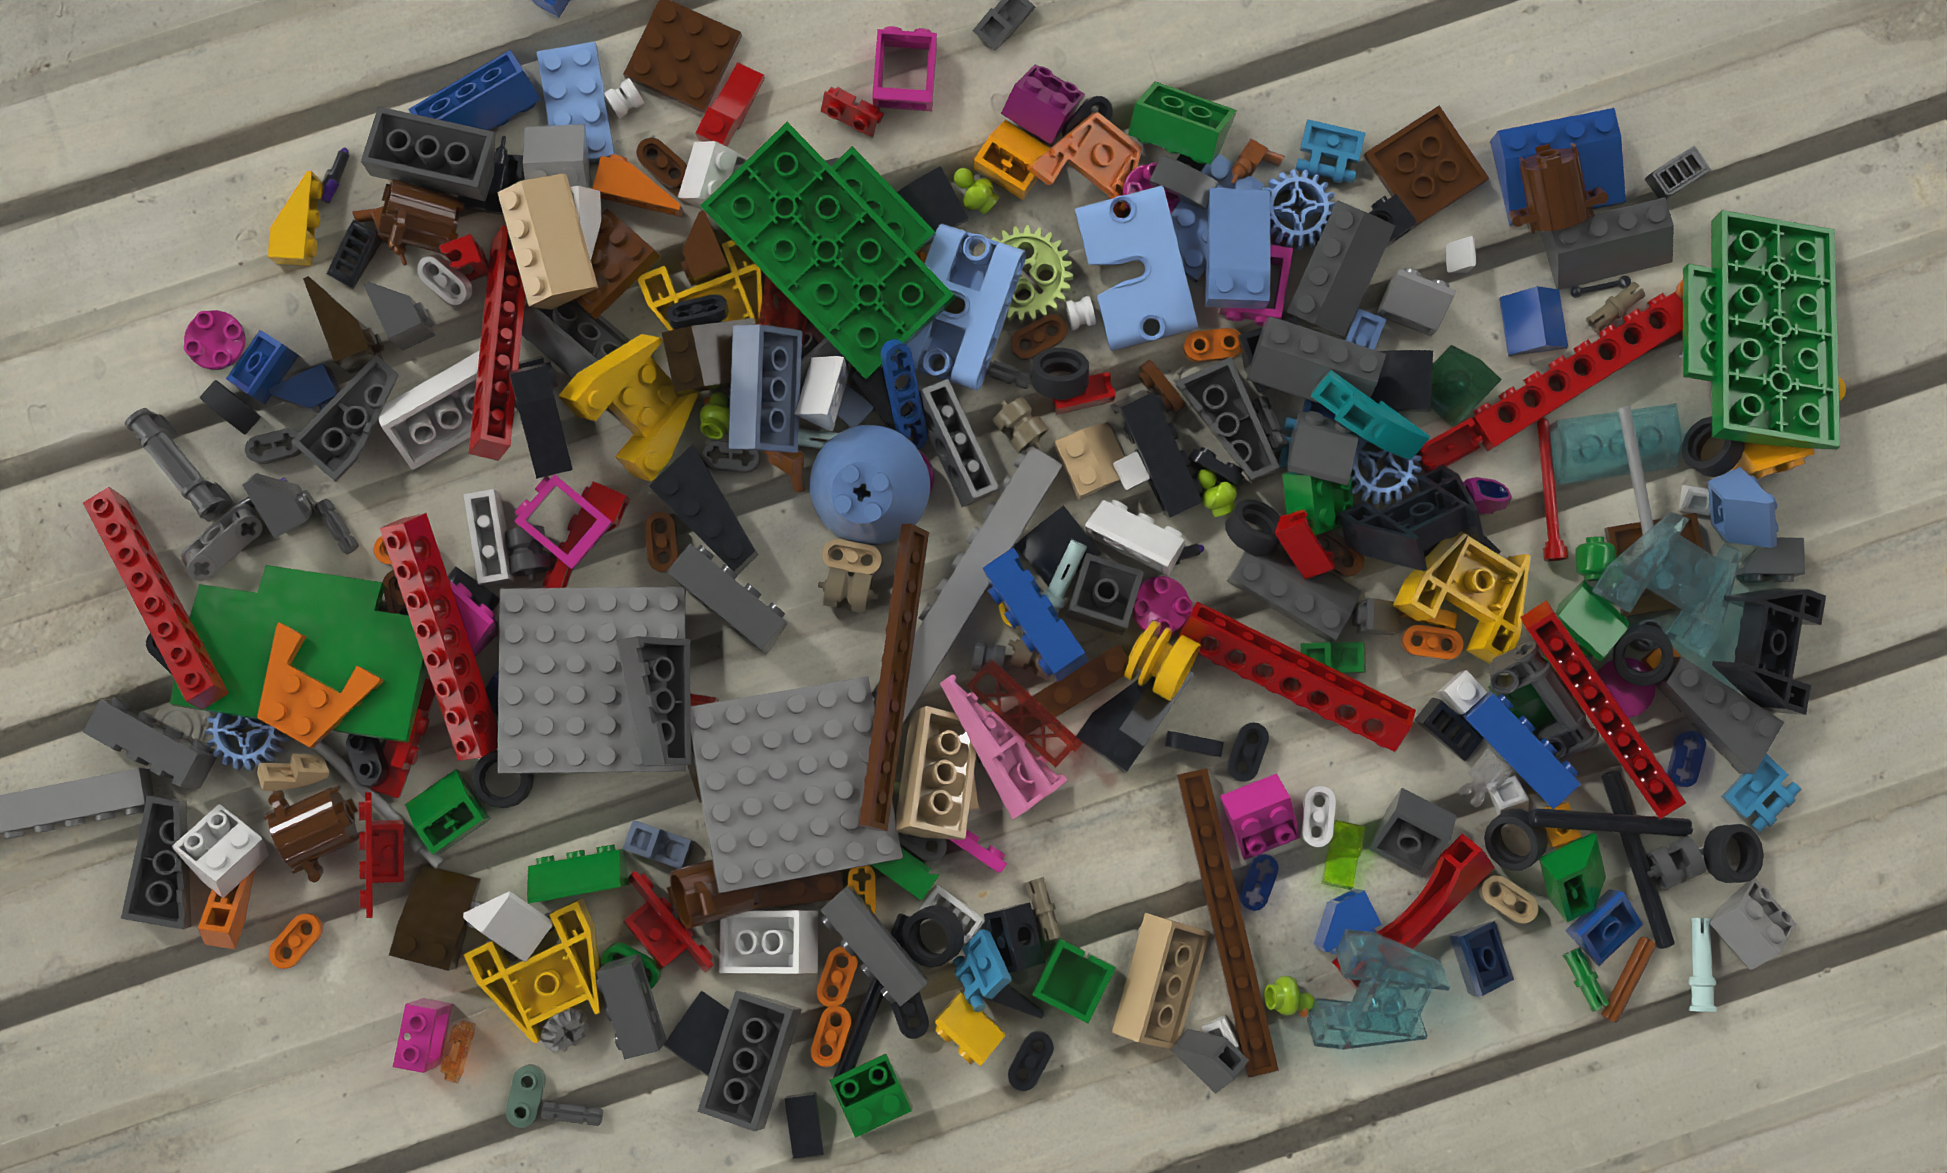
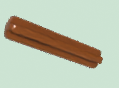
[1601,937,1656,1023]

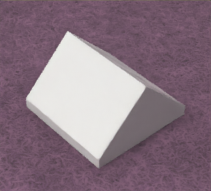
[795,356,849,431]
[463,891,553,962]

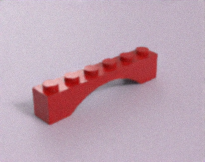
[543,481,630,588]
[1332,833,1495,997]

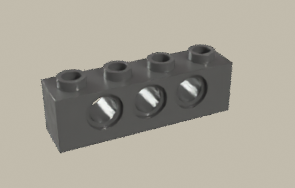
[919,379,999,507]

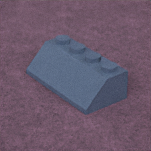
[729,324,802,453]

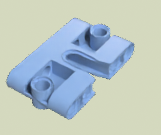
[1075,185,1198,352]
[893,224,1026,391]

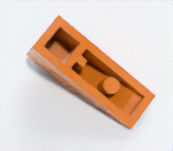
[592,154,684,218]
[198,869,255,949]

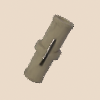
[1586,282,1645,333]
[1025,877,1062,942]

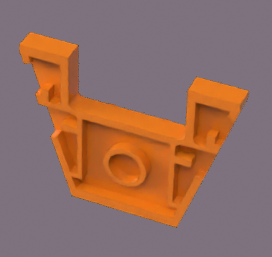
[1027,112,1142,218]
[257,622,384,748]

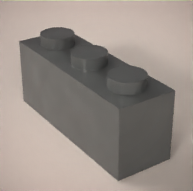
[596,954,667,1060]

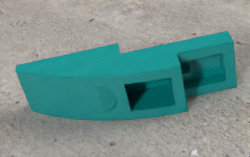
[1311,370,1430,460]

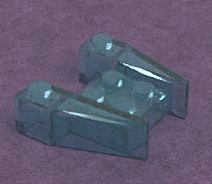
[1592,512,1742,658]
[1307,929,1450,1050]

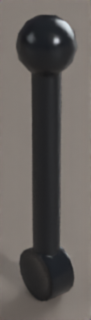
[1570,276,1631,298]

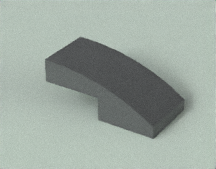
[973,0,1036,50]
[1150,155,1218,210]

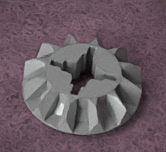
[541,1008,589,1052]

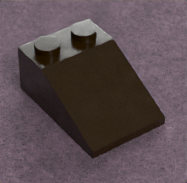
[303,276,385,374]
[661,318,755,396]
[389,864,481,971]

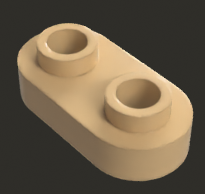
[822,539,882,575]
[1479,875,1538,923]

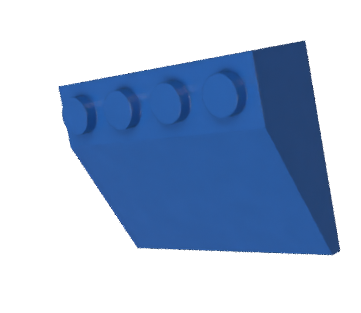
[1490,108,1626,226]

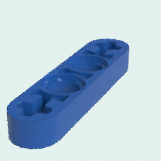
[881,339,927,450]

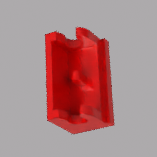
[439,234,489,281]
[1052,372,1116,415]
[1416,417,1483,473]
[1275,510,1335,579]

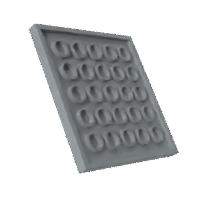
[498,587,686,774]
[690,676,903,893]

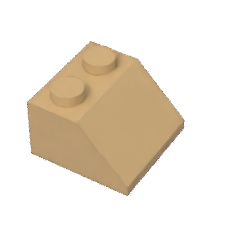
[1053,422,1124,501]

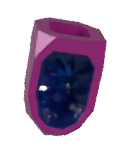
[1463,477,1512,515]

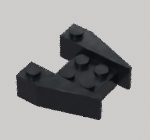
[509,356,573,479]
[1339,464,1485,571]
[1712,588,1826,715]

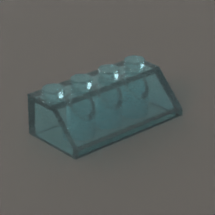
[1549,403,1681,485]

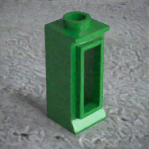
[871,847,939,901]

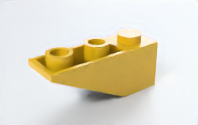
[268,171,323,266]

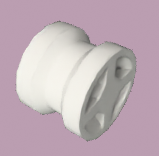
[1065,296,1096,331]

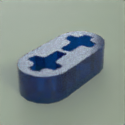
[1667,731,1706,788]
[1239,854,1279,911]

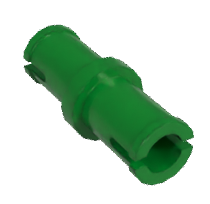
[1562,947,1610,1012]

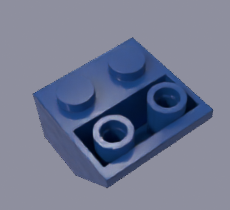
[1314,889,1382,954]

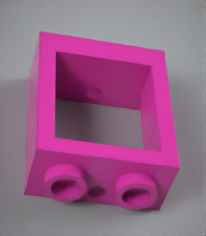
[872,26,937,111]
[1219,244,1293,326]
[515,474,613,570]
[393,998,453,1073]

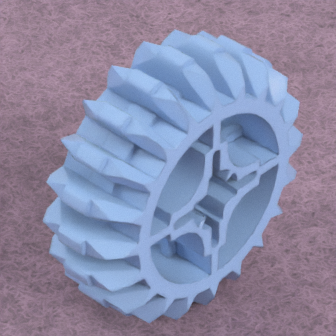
[1262,169,1336,250]
[1351,436,1422,505]
[205,713,290,771]

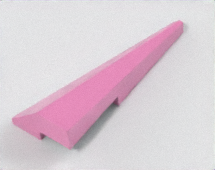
[940,674,1068,820]

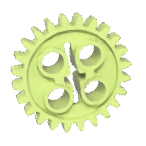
[984,225,1073,323]

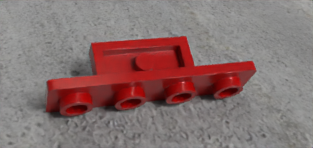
[370,678,436,798]
[359,792,404,918]
[623,870,714,973]

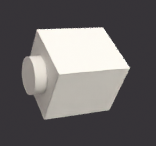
[1437,670,1487,715]

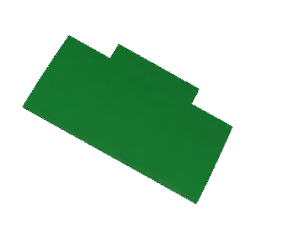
[700,121,956,380]
[1683,210,1840,450]
[170,565,428,743]

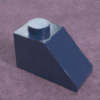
[268,363,341,413]

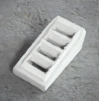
[919,885,987,945]

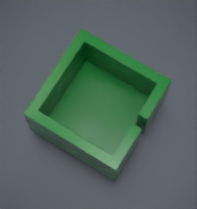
[1031,937,1116,1024]

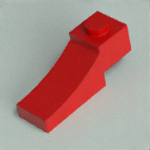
[695,62,765,147]

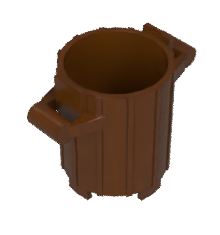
[1508,143,1608,234]
[378,179,465,254]
[263,785,359,883]
[667,859,760,929]

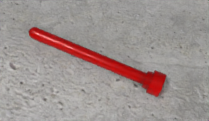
[1537,418,1568,562]

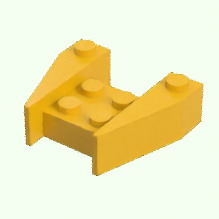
[638,240,765,331]
[558,334,699,482]
[1393,531,1531,665]
[464,898,604,1044]

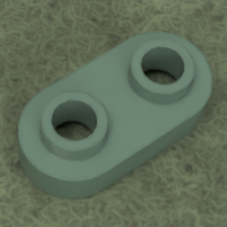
[506,1064,546,1128]

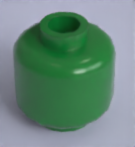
[1575,536,1617,581]

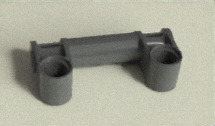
[125,408,233,522]
[1490,640,1599,761]

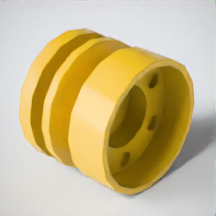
[1124,620,1201,701]

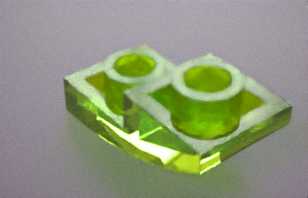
[1321,820,1365,890]

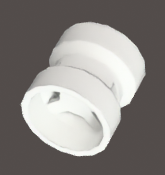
[604,78,645,119]

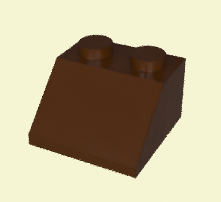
[680,210,731,286]

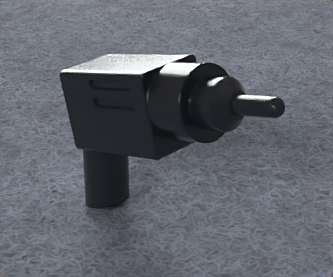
[487,136,513,199]

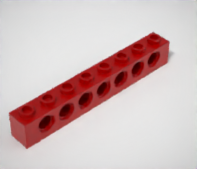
[469,225,526,461]
[1472,291,1683,452]
[83,487,229,710]
[380,513,498,761]
[1520,600,1686,819]
[1177,601,1416,752]

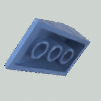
[1205,188,1271,309]

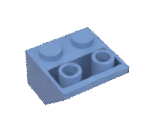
[1708,467,1779,548]

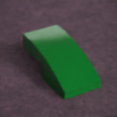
[1300,642,1366,673]

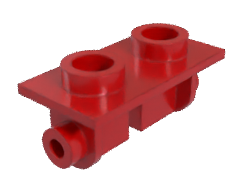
[821,87,884,138]

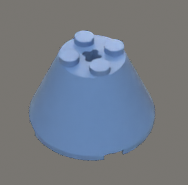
[810,425,930,545]

